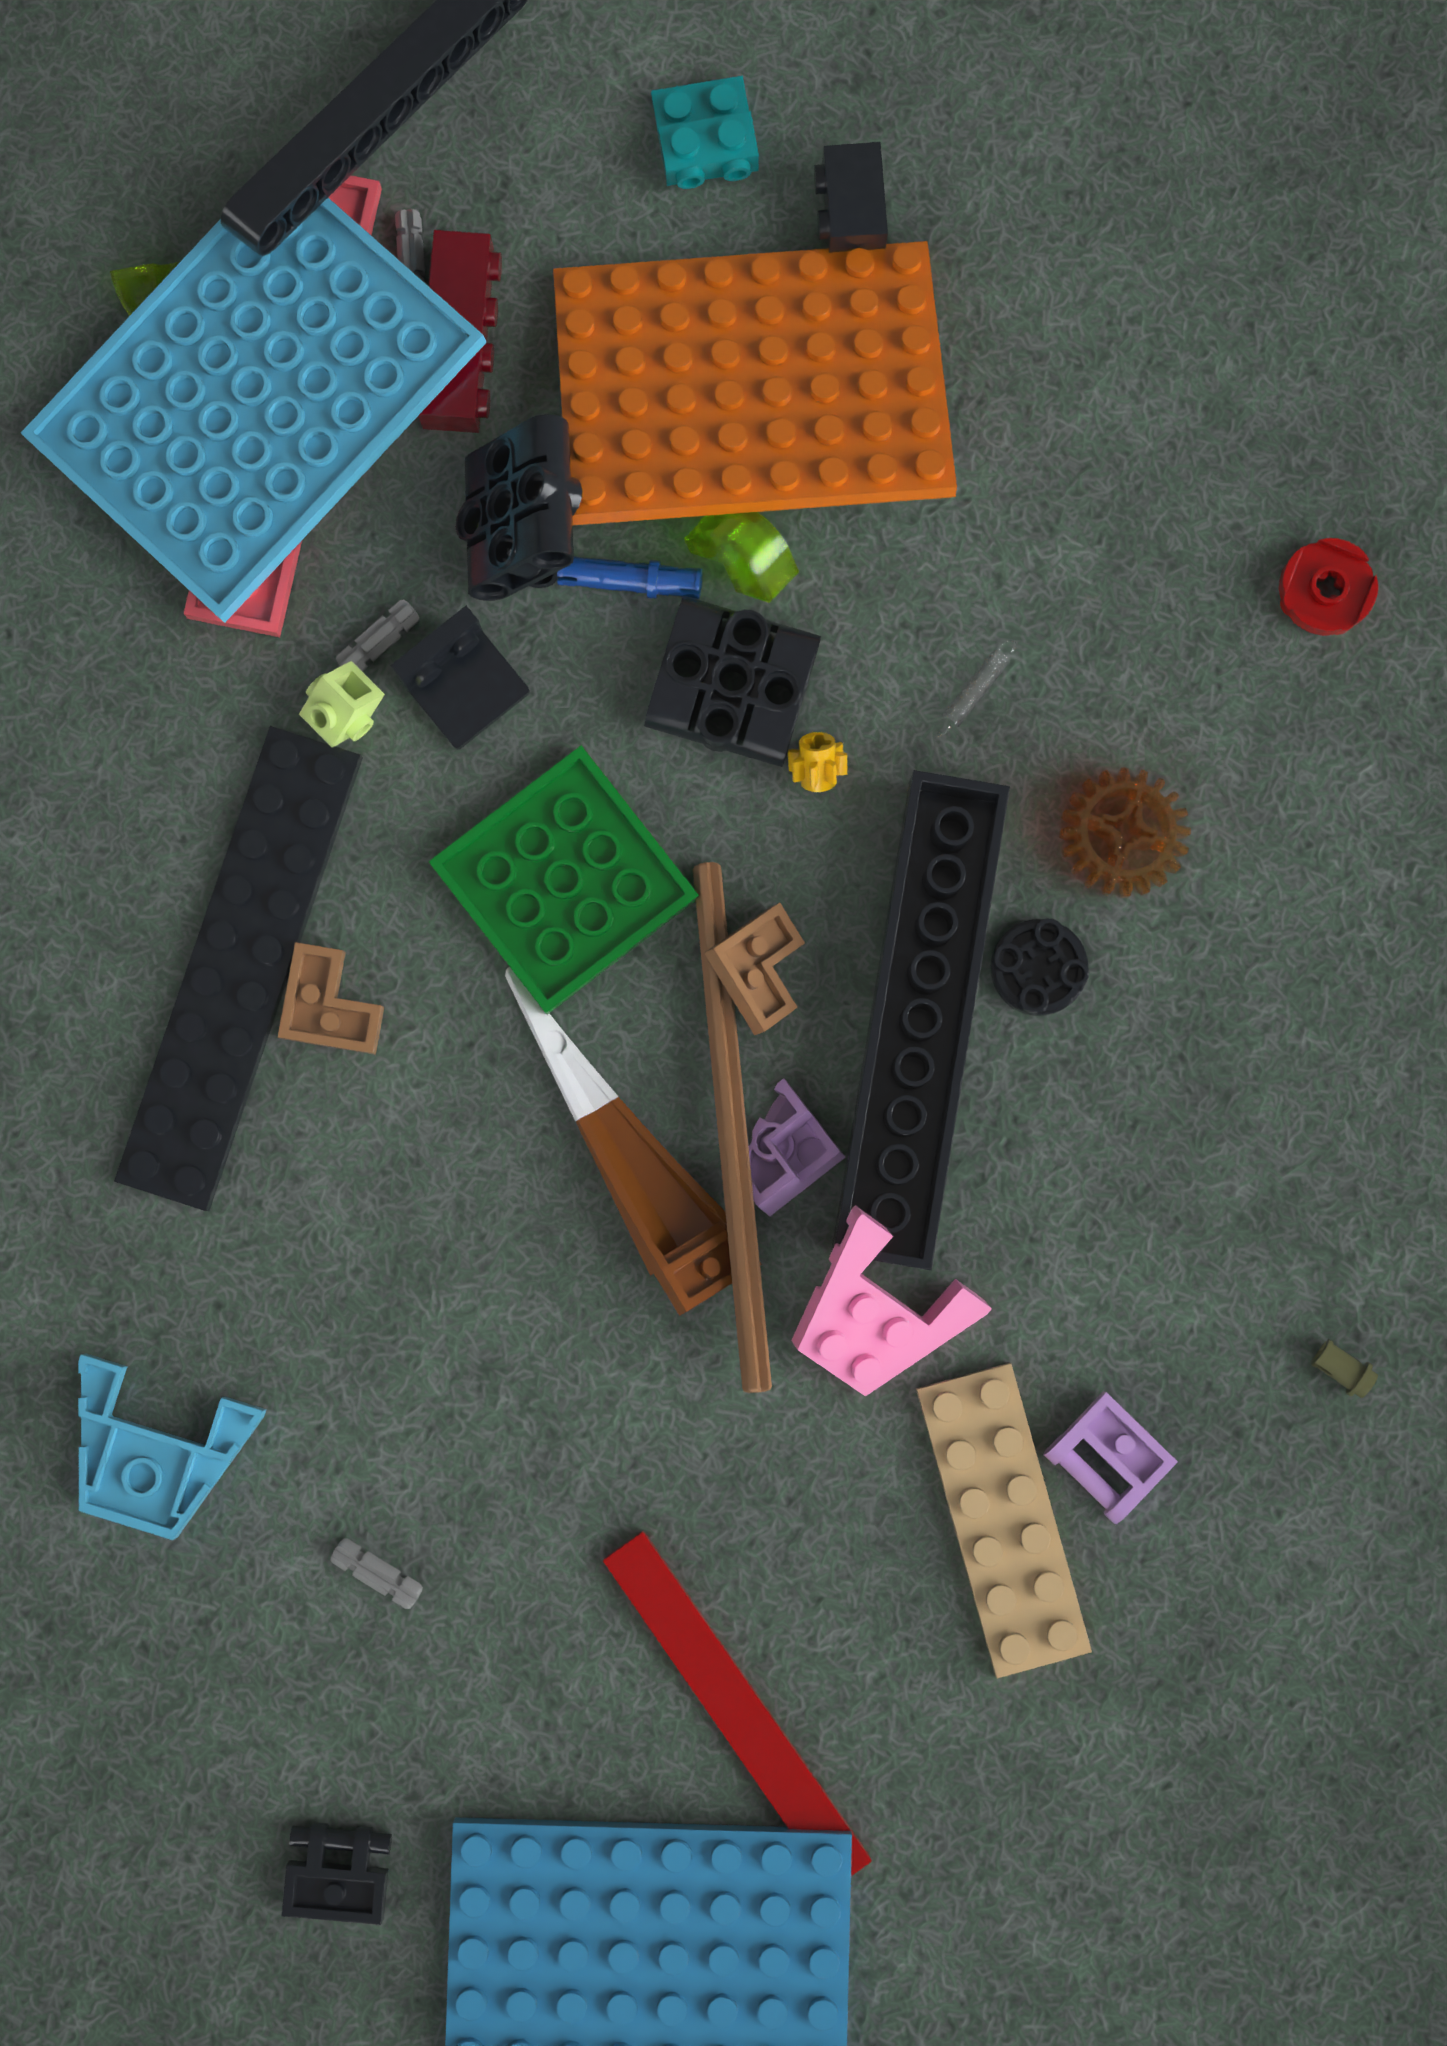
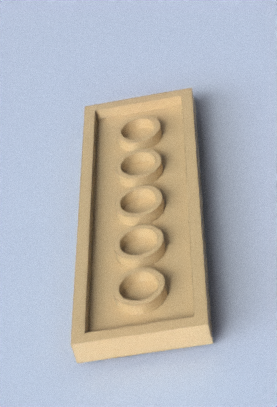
[916,1363,1092,1679]

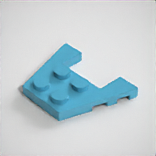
[78,1354,267,1540]

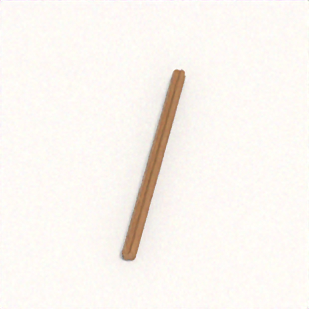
[693,862,772,1393]

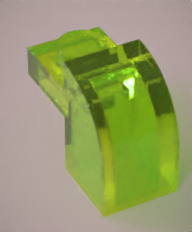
[684,512,799,603]

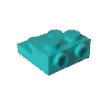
[651,75,759,189]

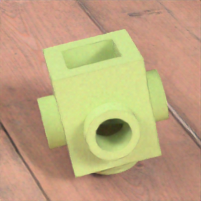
[299,661,385,748]

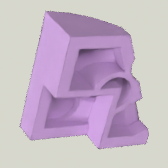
[748,1078,845,1217]

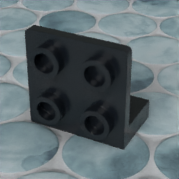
[390,605,530,750]

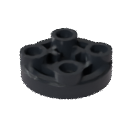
[991,918,1089,1016]

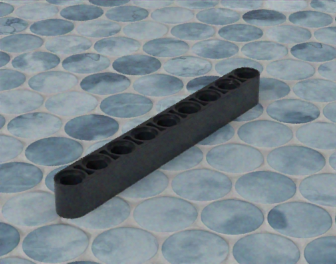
[221,0,528,256]

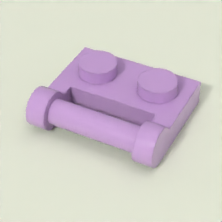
[1043,1391,1178,1524]

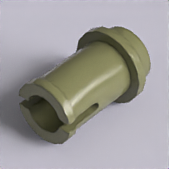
[1311,1339,1378,1398]

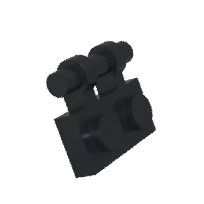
[281,1822,392,1925]

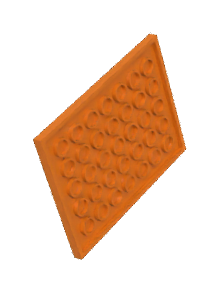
[553,241,957,526]

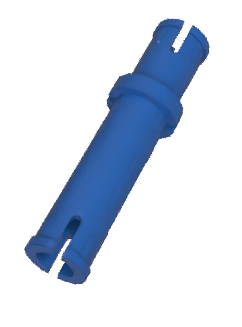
[557,556,703,599]

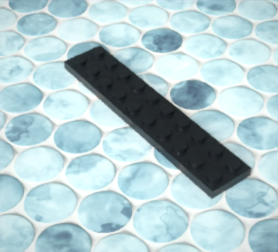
[114,726,363,1211]

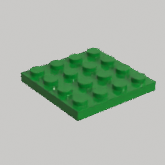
[429,745,699,1015]

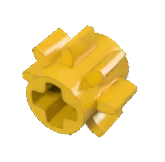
[788,732,848,792]

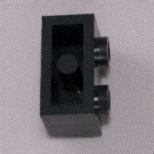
[814,142,888,253]

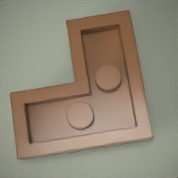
[704,903,805,1035]
[278,942,384,1055]

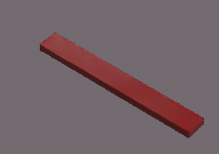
[603,1530,872,1876]

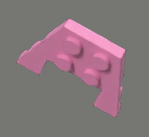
[791,1205,992,1396]

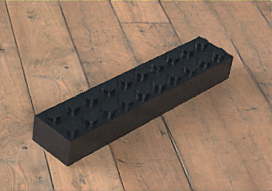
[831,770,1010,1271]

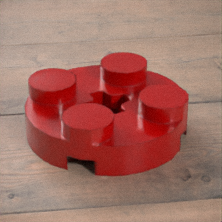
[1279,538,1378,636]

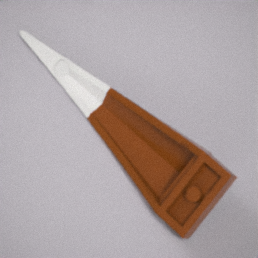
[505,967,762,1316]

